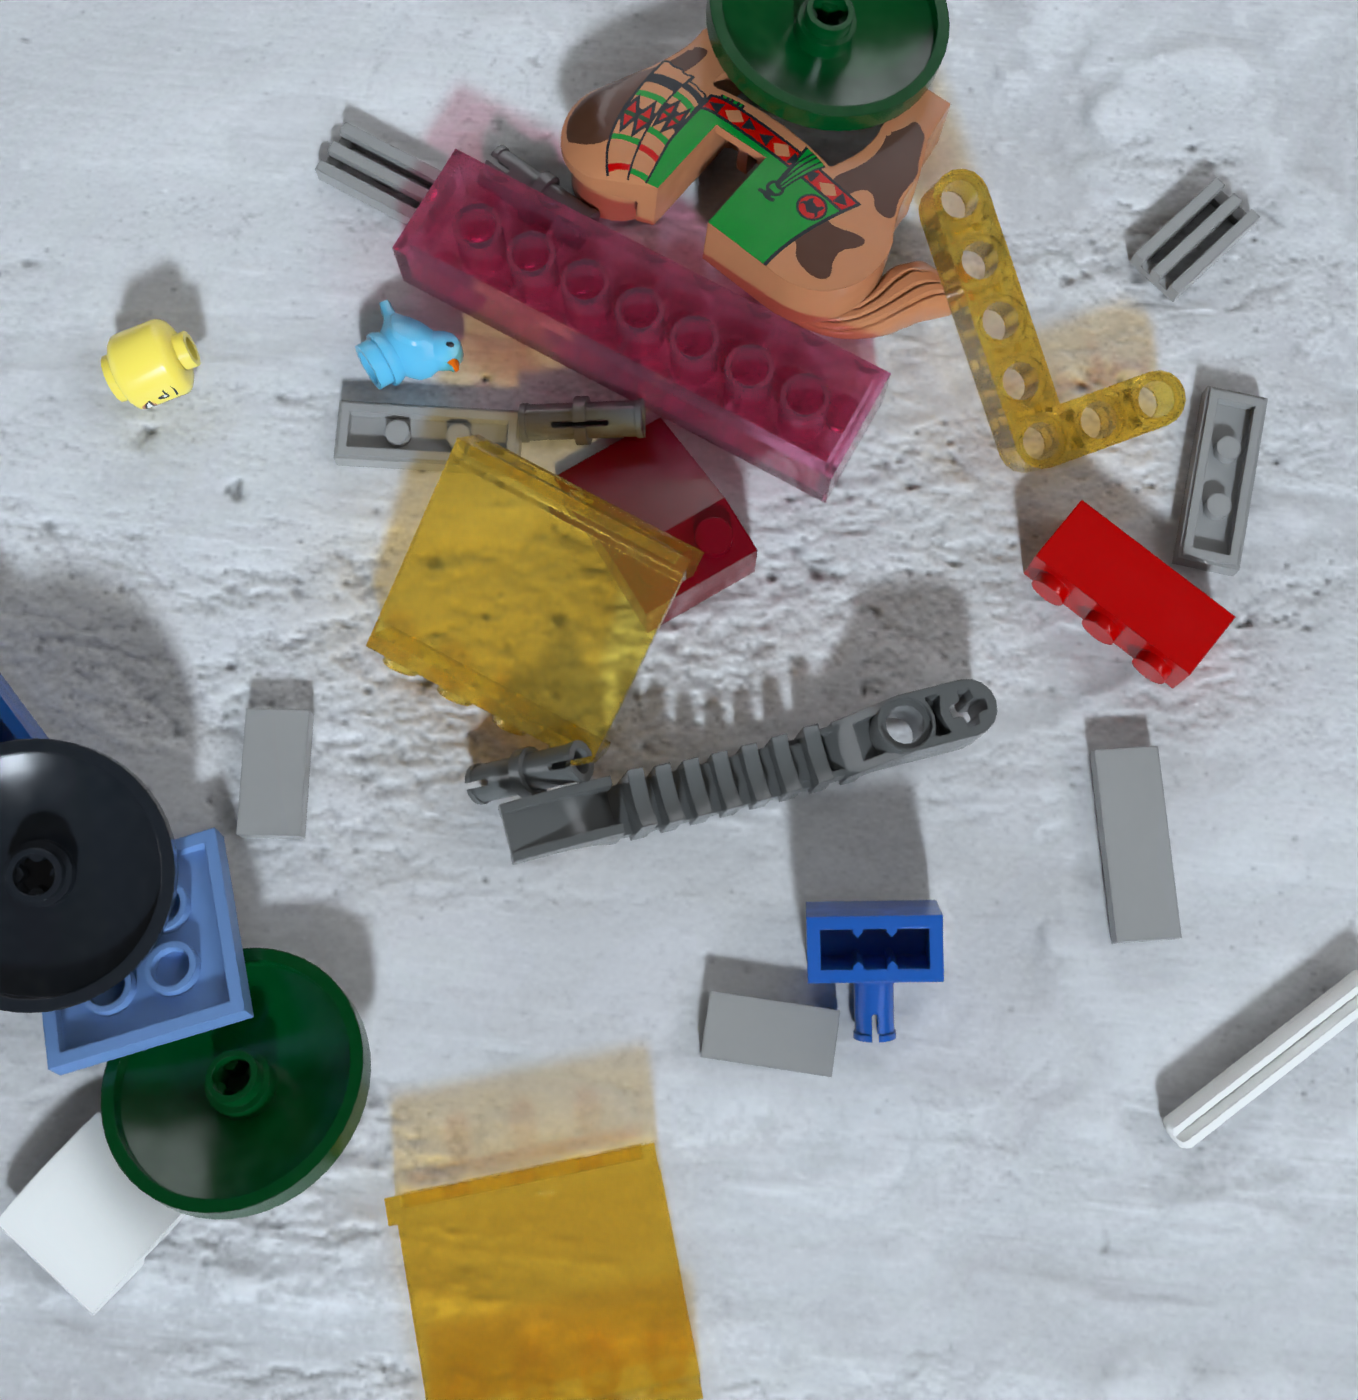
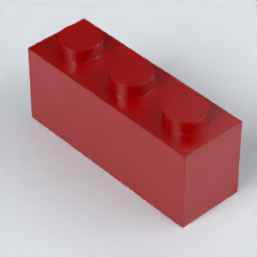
[1024,500,1235,689]

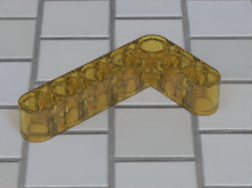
[918,169,1186,473]

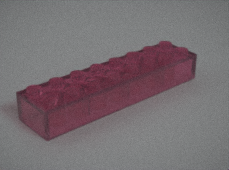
[392,149,891,503]

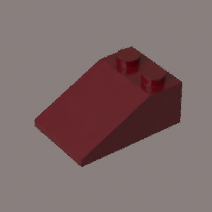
[555,417,758,633]

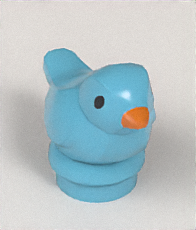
[355,300,464,390]

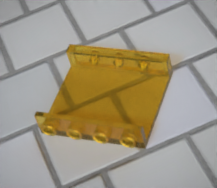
[366,434,704,766]
[384,1141,703,1400]

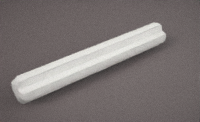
[1162,970,1358,1149]

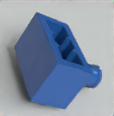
[806,900,944,1043]

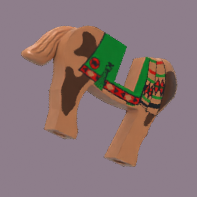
[561,28,961,339]

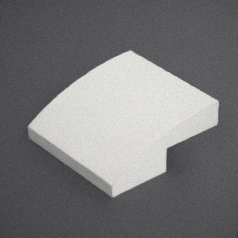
[0,1111,186,1316]

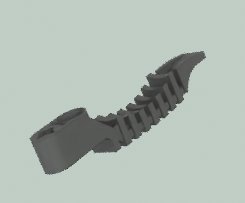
[498,679,998,865]

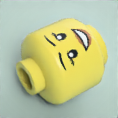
[101,319,201,409]

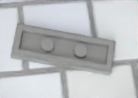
[1172,386,1268,576]
[333,400,522,476]
[1090,746,1182,944]

